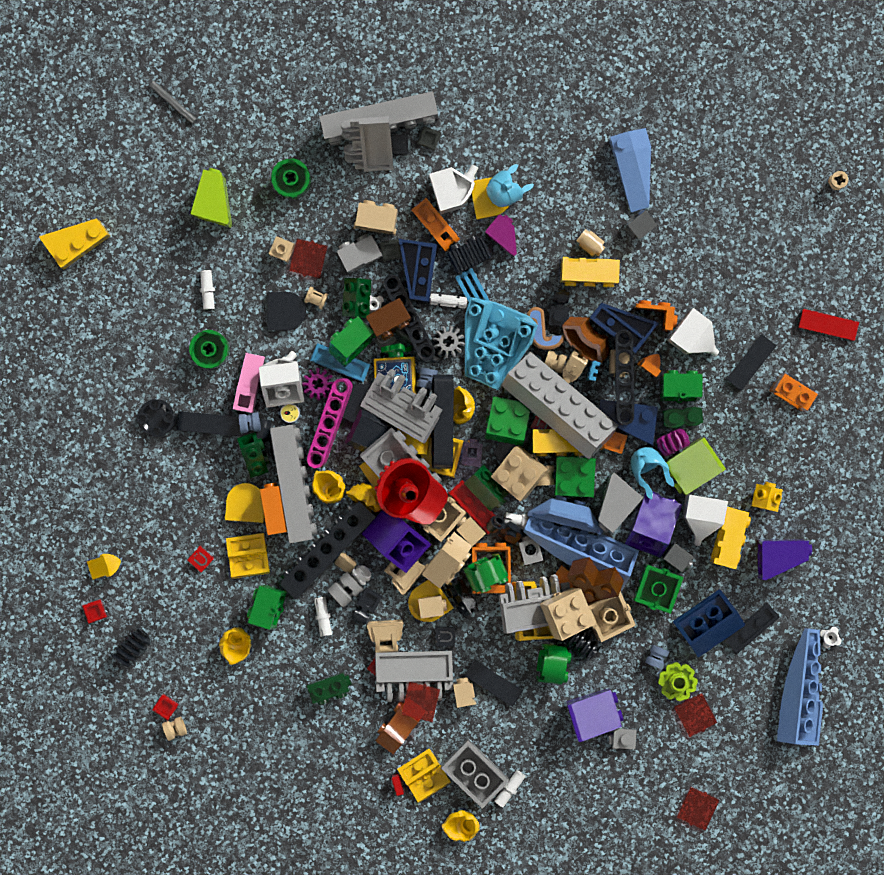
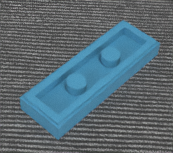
[310,343,370,382]

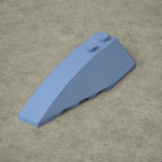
[523,516,639,590]
[777,628,823,746]

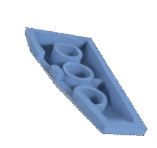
[609,128,651,213]

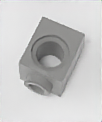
[518,536,543,565]

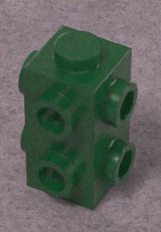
[342,278,372,320]
[237,432,270,478]
[464,465,509,511]
[307,671,352,705]

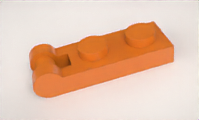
[411,198,460,252]

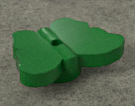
[381,344,413,358]

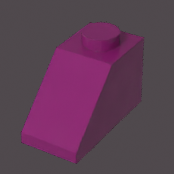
[485,214,517,257]

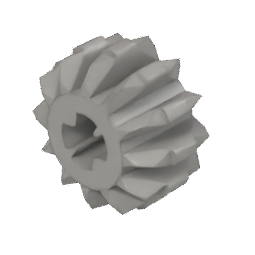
[433,325,465,358]

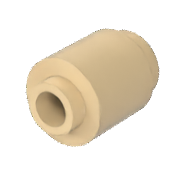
[576,229,605,257]

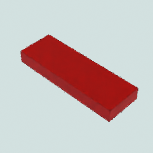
[798,309,859,341]
[449,480,496,534]

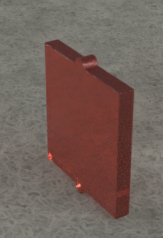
[289,238,328,278]
[401,682,440,722]
[674,693,717,737]
[677,787,720,831]

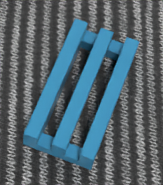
[455,268,490,302]
[586,361,600,382]

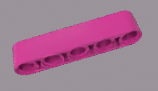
[307,378,353,468]

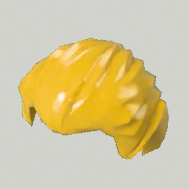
[453,386,475,425]
[312,470,345,504]
[346,483,381,513]
[219,627,252,665]
[441,810,480,842]

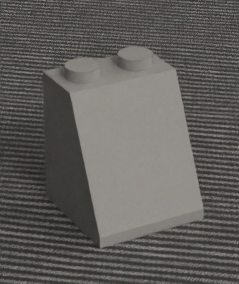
[596,472,643,533]

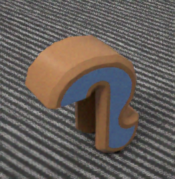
[526,307,565,350]

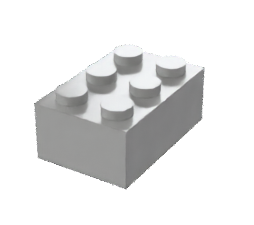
[441,738,509,809]

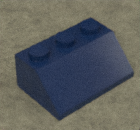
[673,589,745,658]

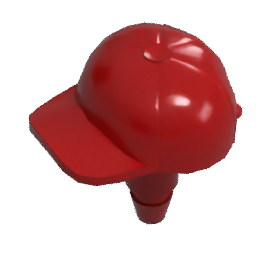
[374,458,448,525]

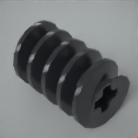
[110,625,152,667]
[561,630,602,662]

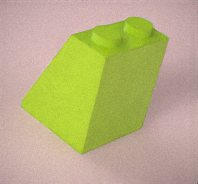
[191,168,232,228]
[665,437,726,495]

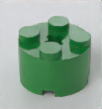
[271,159,311,199]
[189,330,230,369]
[463,554,508,593]
[537,644,571,685]

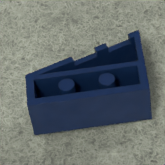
[399,239,437,303]
[589,303,659,354]
[598,399,658,445]

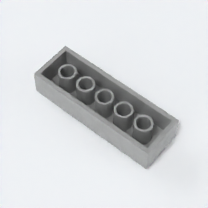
[319,91,438,146]
[501,352,619,459]
[270,425,317,543]

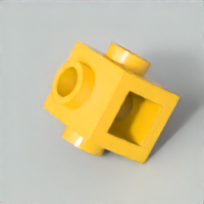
[751,482,783,512]

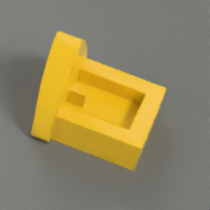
[87,554,121,580]

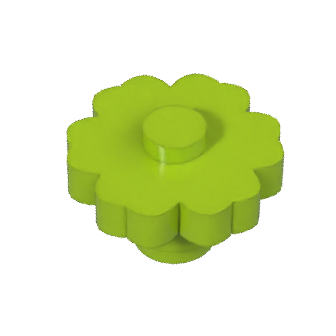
[658,662,698,701]

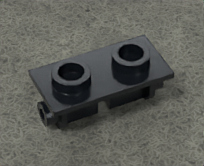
[445,577,478,617]

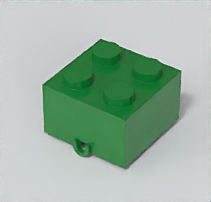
[329,316,376,367]
[660,370,703,403]
[485,396,530,446]
[554,455,596,498]
[633,563,684,614]
[247,585,287,630]

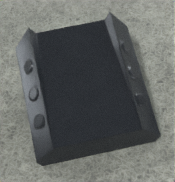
[345,409,398,452]

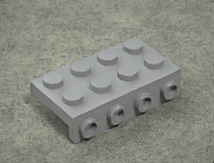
[360,428,442,482]

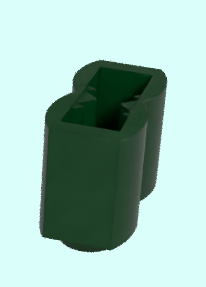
[662,407,703,428]

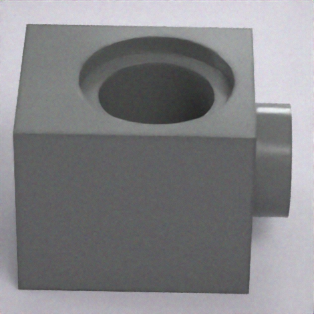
[624,209,657,240]
[662,542,693,572]

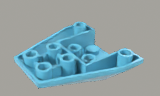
[465,297,538,390]

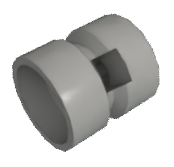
[328,571,364,607]

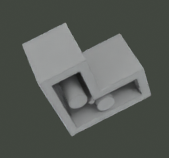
[337,234,382,274]

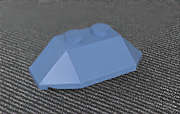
[527,495,603,534]

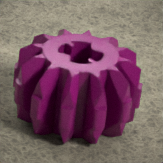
[302,368,334,400]
[656,428,690,456]

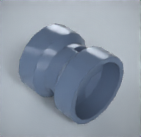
[416,367,438,389]
[239,412,261,433]
[645,645,670,669]

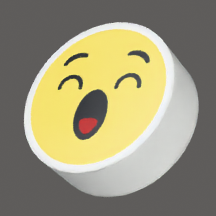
[280,404,300,423]

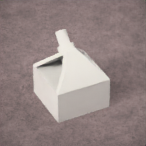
[429,165,478,215]
[667,308,719,356]
[259,351,304,408]
[682,494,728,546]

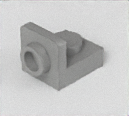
[609,728,637,749]

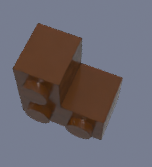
[366,298,412,341]
[567,557,624,603]

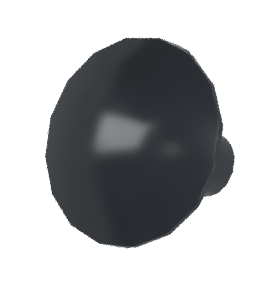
[137,399,175,437]

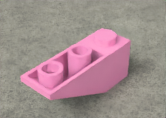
[233,353,265,413]

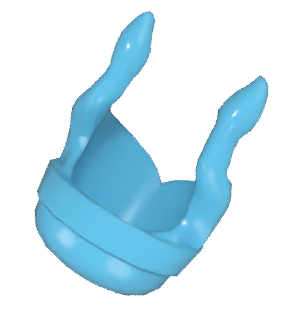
[486,164,534,207]
[630,447,674,499]

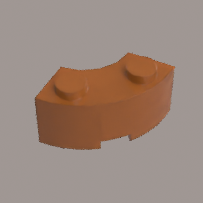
[562,317,610,363]
[375,697,426,754]

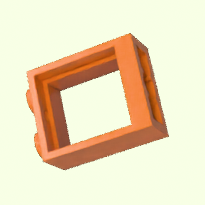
[769,374,818,411]
[260,483,288,535]
[472,542,511,594]

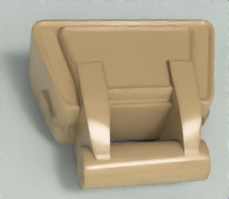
[563,349,589,383]
[384,561,426,595]
[367,620,403,653]

